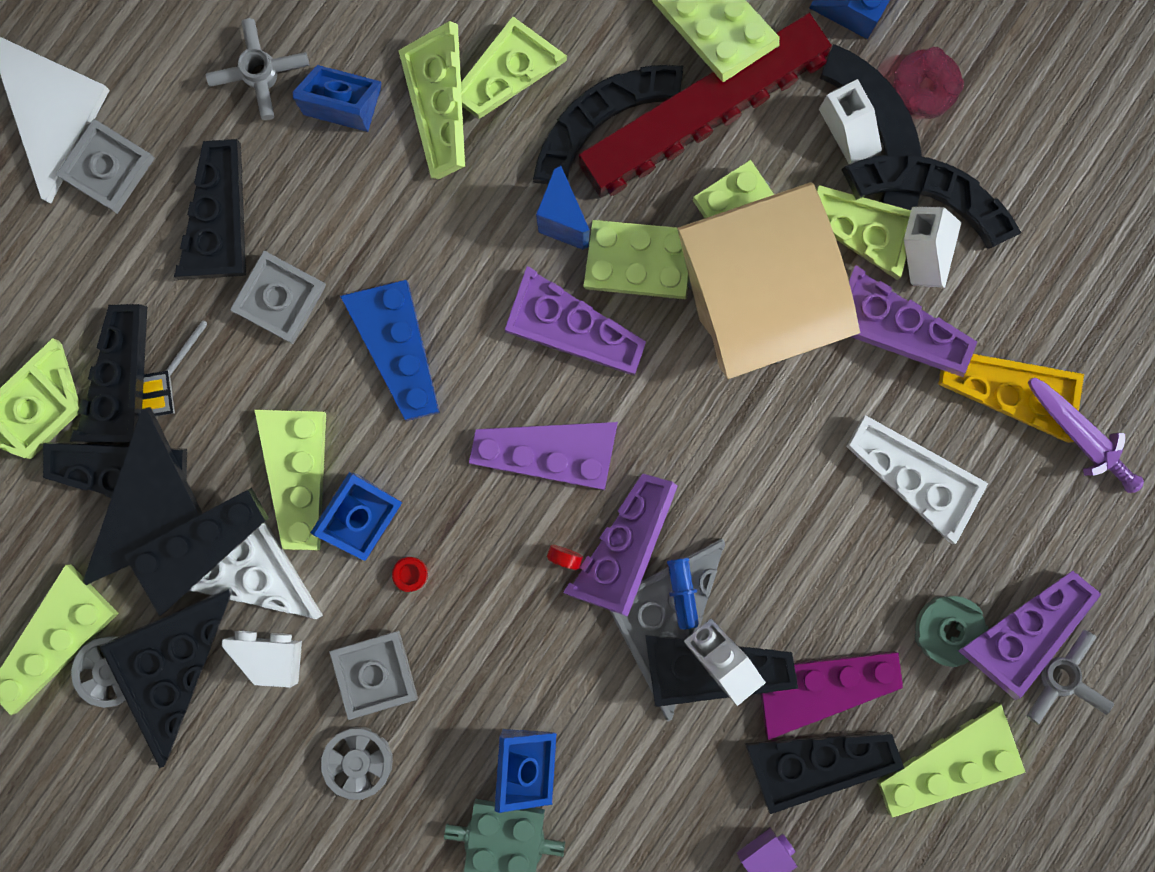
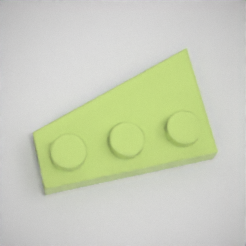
[461,17,567,119]
[816,185,911,280]

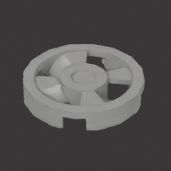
[71,636,126,708]
[321,727,393,800]

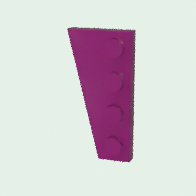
[761,651,903,740]

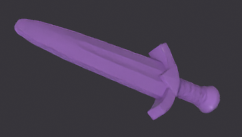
[1028,378,1144,493]

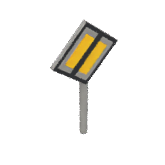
[142,321,207,417]

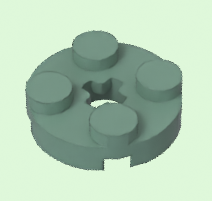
[915,596,989,667]

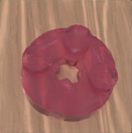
[892,47,964,119]

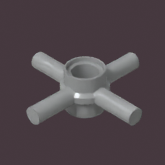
[206,18,310,120]
[1026,630,1114,725]

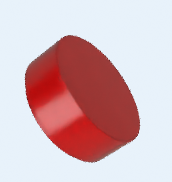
[546,545,583,570]
[392,557,428,592]

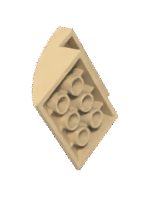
[677,182,860,379]

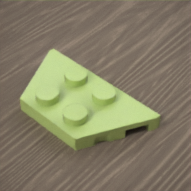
[0,338,80,459]

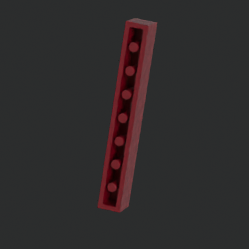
[579,12,832,198]

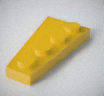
[938,354,1084,443]

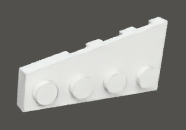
[846,415,988,544]

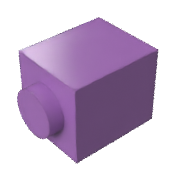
[737,828,798,872]

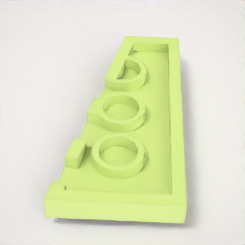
[398,21,465,179]
[255,410,326,550]
[0,564,119,715]
[877,702,1026,818]

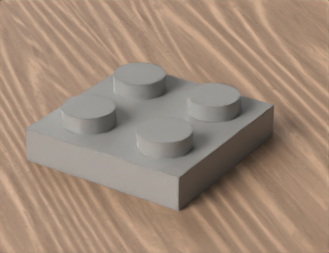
[56,119,155,214]
[230,251,326,344]
[329,631,418,720]

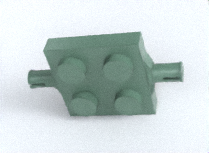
[444,799,565,872]

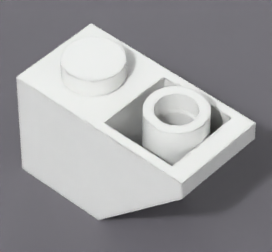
[819,79,882,164]
[904,207,961,288]
[684,619,765,706]
[222,631,302,688]

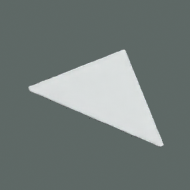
[0,37,110,204]
[190,521,323,619]

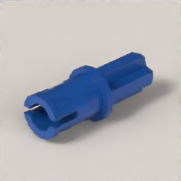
[667,558,699,630]

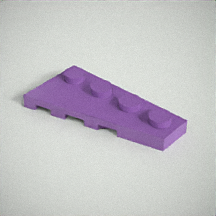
[849,265,977,377]
[505,266,646,376]
[469,422,618,490]
[563,474,678,617]
[958,571,1101,700]

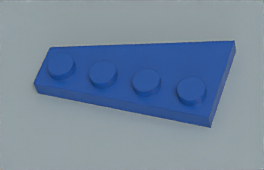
[340,280,440,421]

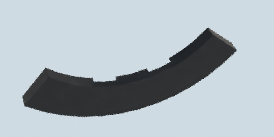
[820,44,922,210]
[533,65,684,184]
[841,155,1021,250]

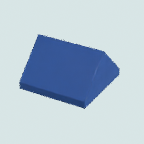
[293,65,381,132]
[536,166,590,250]
[310,472,402,561]
[495,729,557,813]

